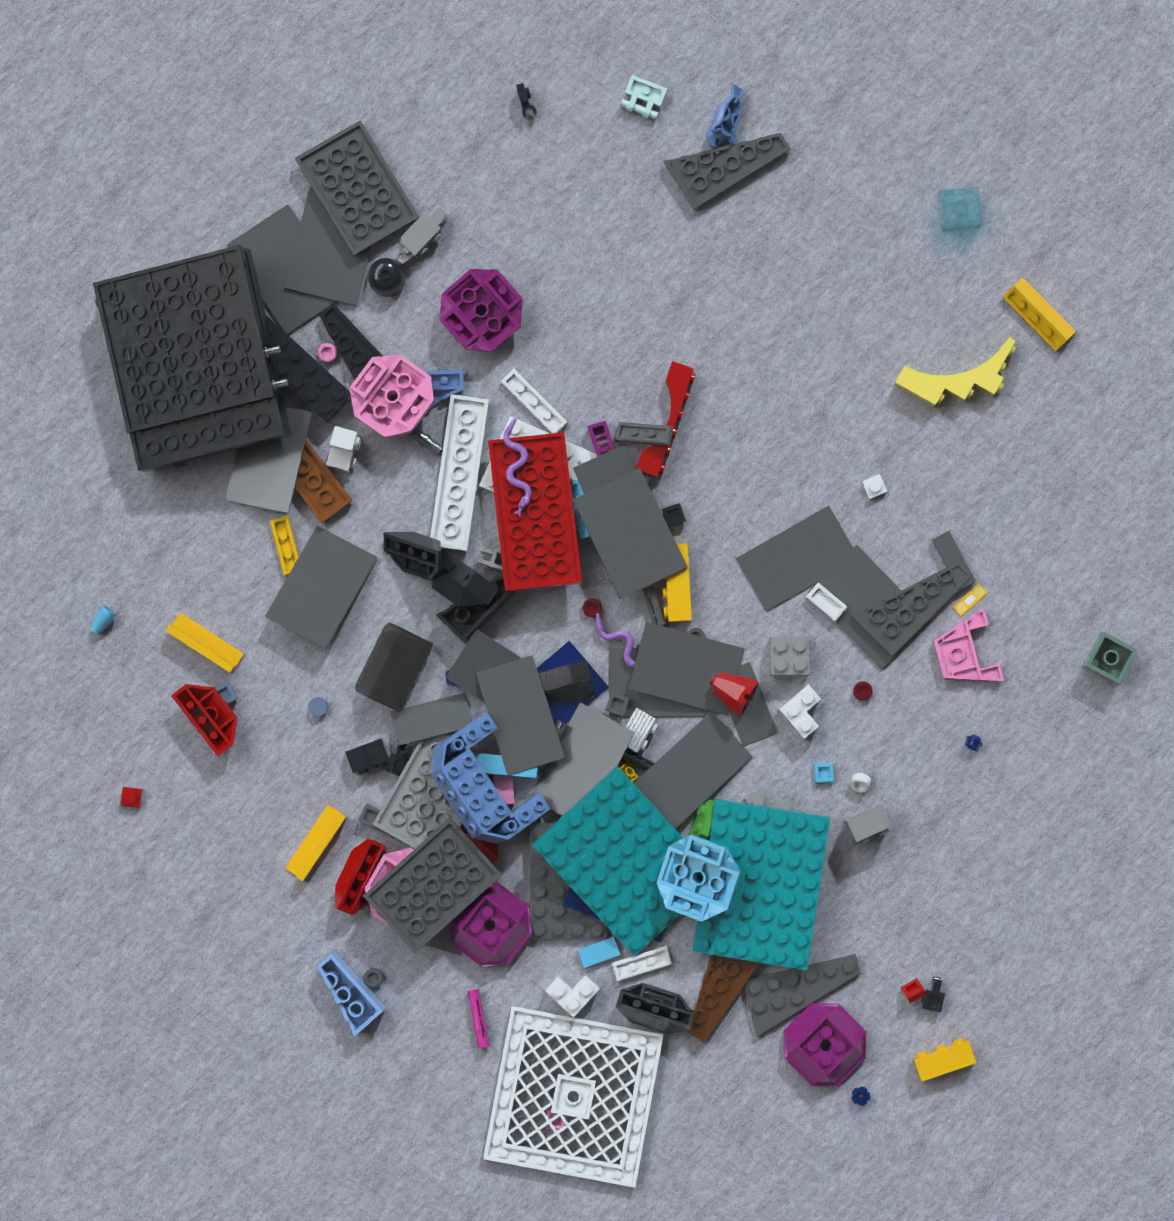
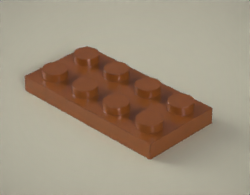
[295,440,353,524]

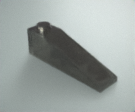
[538,660,596,703]

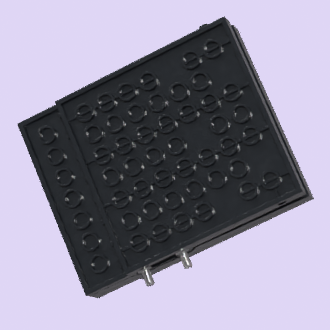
[93,245,292,472]

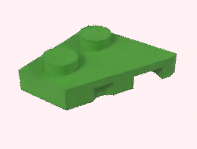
[688,800,715,839]

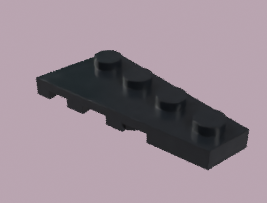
[319,303,383,380]

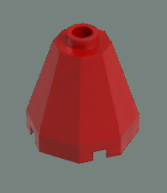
[710,672,759,717]

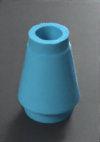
[90,605,116,635]

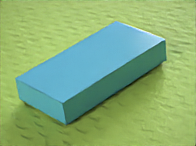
[578,936,620,968]

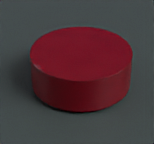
[582,598,601,618]
[853,681,873,701]

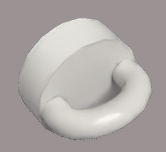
[850,773,871,793]

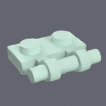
[620,75,667,120]

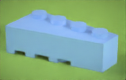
[317,950,386,1037]

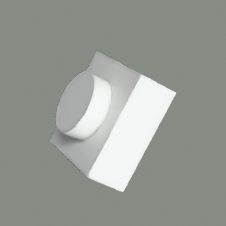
[862,474,887,499]

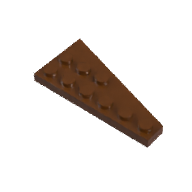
[688,955,760,1043]

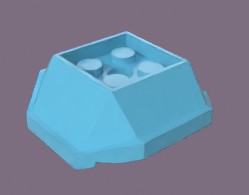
[657,835,741,922]

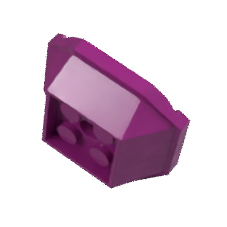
[439,269,523,352]
[448,882,532,967]
[784,1003,867,1086]

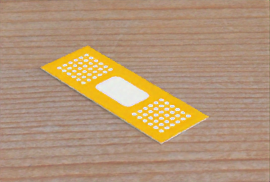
[952,583,988,616]

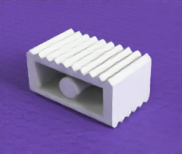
[625,707,658,753]

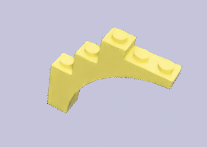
[894,337,1016,407]

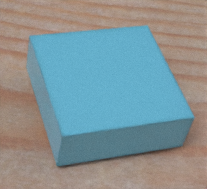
[814,763,834,783]

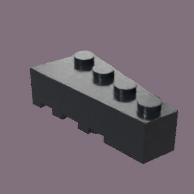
[436,573,517,644]

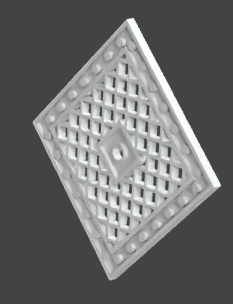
[483,1006,664,1188]

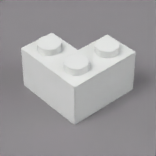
[326,426,362,473]
[778,684,821,739]
[545,974,600,1017]

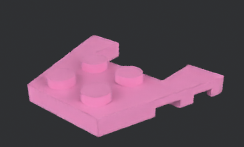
[933,608,1004,681]

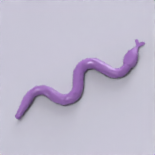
[503,418,532,516]
[596,613,635,668]

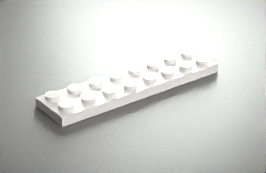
[430,394,489,551]

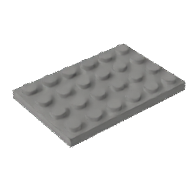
[372,734,489,849]

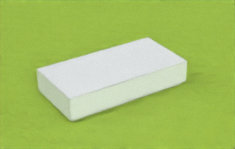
[806,583,847,622]

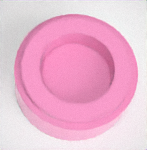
[318,343,337,363]

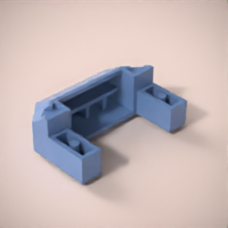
[430,712,550,844]

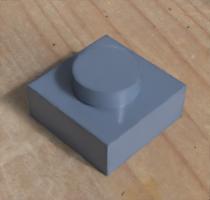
[216,681,238,704]

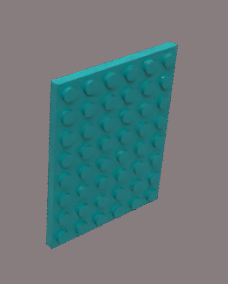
[532,766,703,956]
[692,798,831,970]

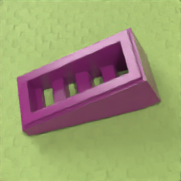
[587,420,615,457]

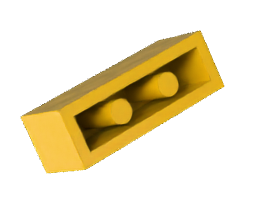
[912,1038,976,1082]

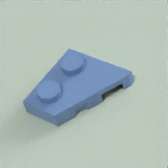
[425,369,464,406]

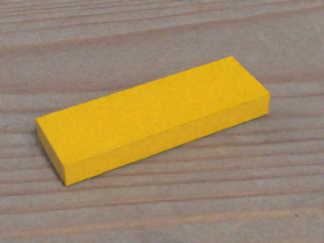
[269,516,299,576]

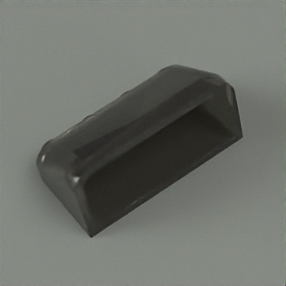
[355,623,433,713]

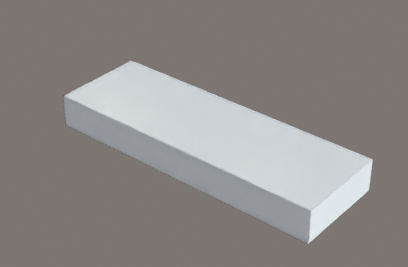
[612,946,672,982]

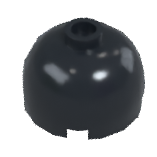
[368,258,406,296]

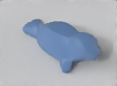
[706,83,745,149]

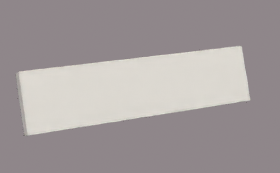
[500,369,568,433]

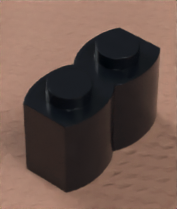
[345,738,390,775]

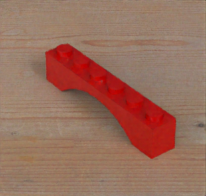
[636,361,696,478]

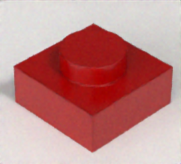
[120,787,143,808]
[900,978,927,1004]

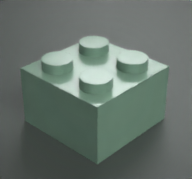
[1082,632,1137,684]

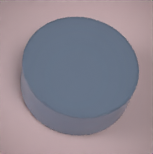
[308,697,328,717]

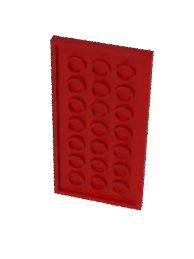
[488,432,582,592]

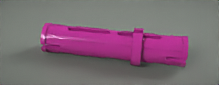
[467,989,490,1048]

